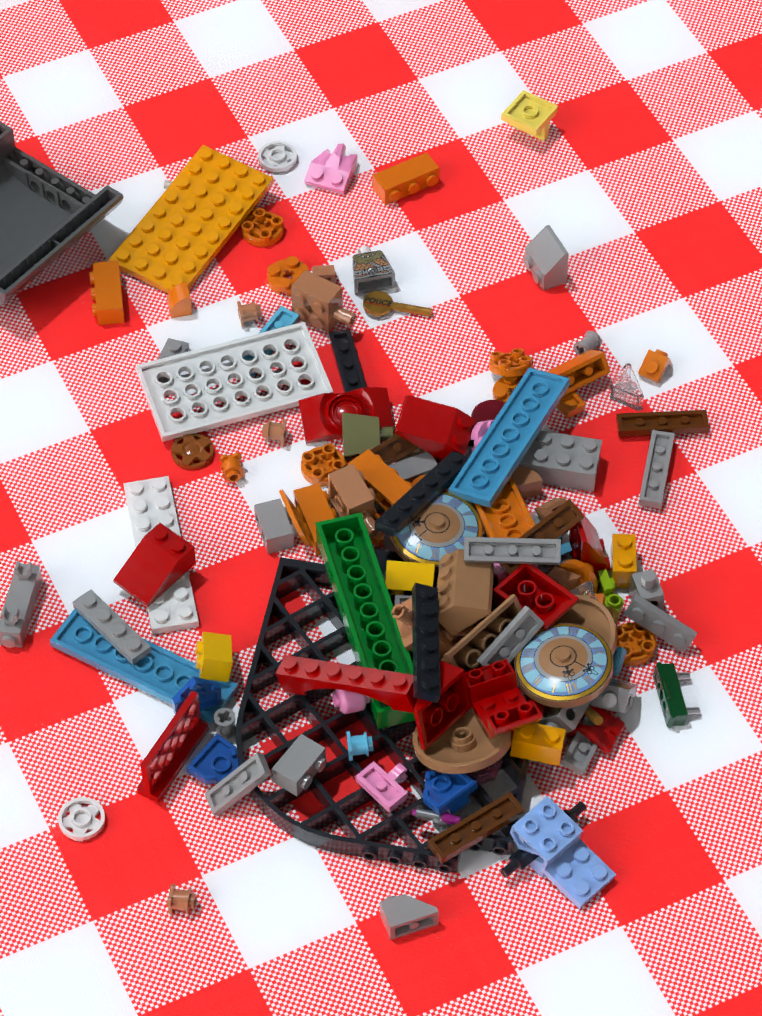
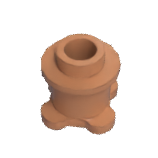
[237,301,262,327]
[262,419,287,446]
[167,884,197,914]

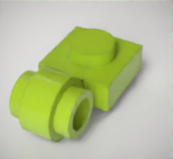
[597,569,624,615]

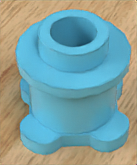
[346,731,373,761]

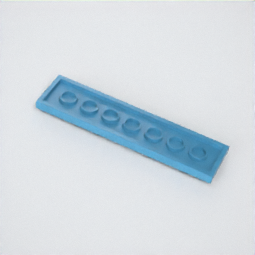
[448,368,570,508]
[50,609,238,724]

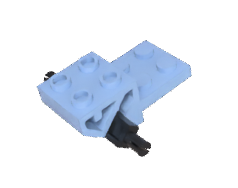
[500,796,616,909]

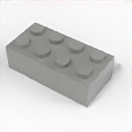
[517,431,602,492]

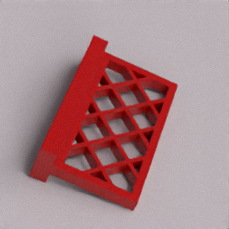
[137,691,209,803]

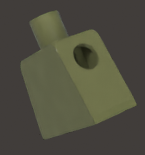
[342,413,393,459]

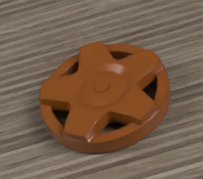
[171,433,214,470]

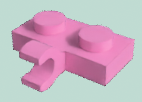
[355,761,408,813]

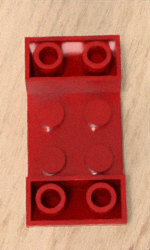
[465,659,543,739]

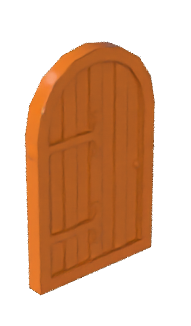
[279,489,311,547]

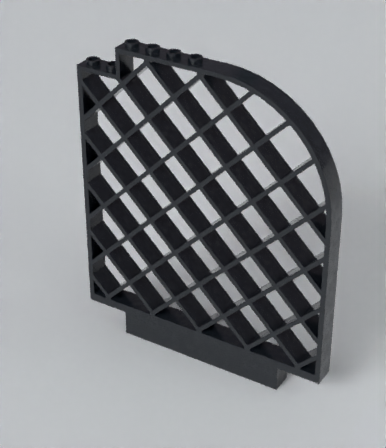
[236,549,531,873]

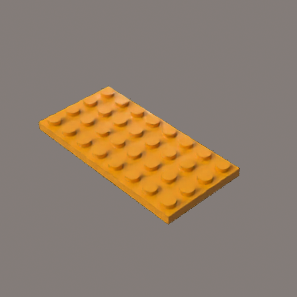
[109,145,274,294]

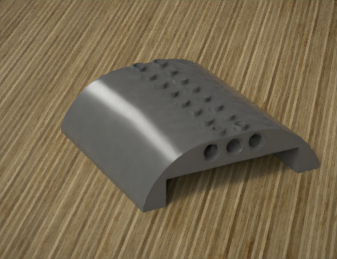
[0,122,124,307]

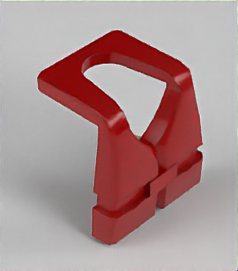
[566,704,625,754]

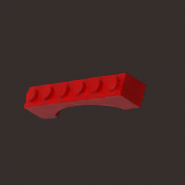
[275,655,418,713]

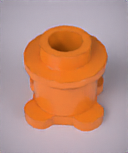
[219,452,245,482]

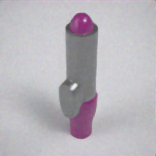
[412,808,461,826]

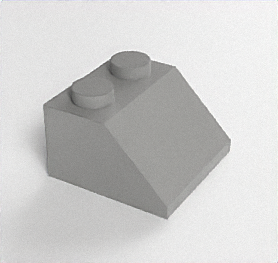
[523,225,569,291]

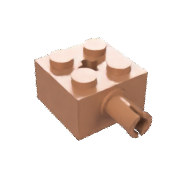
[291,270,357,333]
[328,464,380,538]
[391,597,454,659]

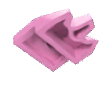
[304,143,358,194]

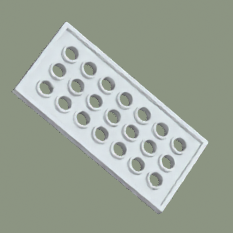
[136,322,333,442]

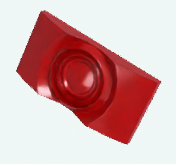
[298,387,394,444]

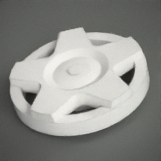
[258,141,297,173]
[58,797,105,841]

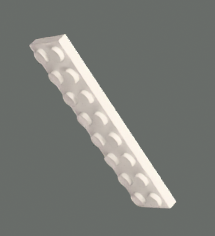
[123,476,199,635]

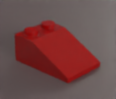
[394,395,475,461]
[569,505,611,578]
[113,523,196,607]
[493,564,579,630]
[414,661,471,750]

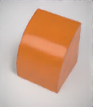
[167,281,192,318]

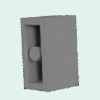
[254,498,297,554]
[272,734,327,796]

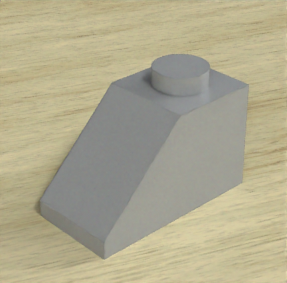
[380,894,439,940]

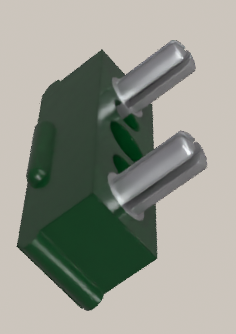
[652,662,701,728]

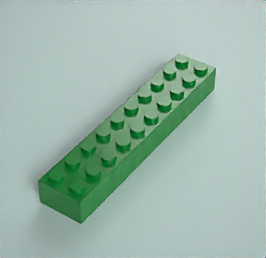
[316,513,415,729]

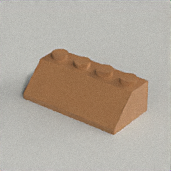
[437,549,494,636]
[442,594,522,673]

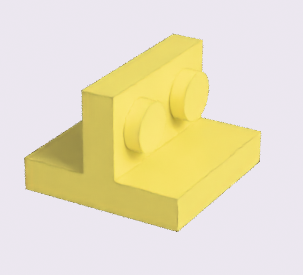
[501,90,558,141]

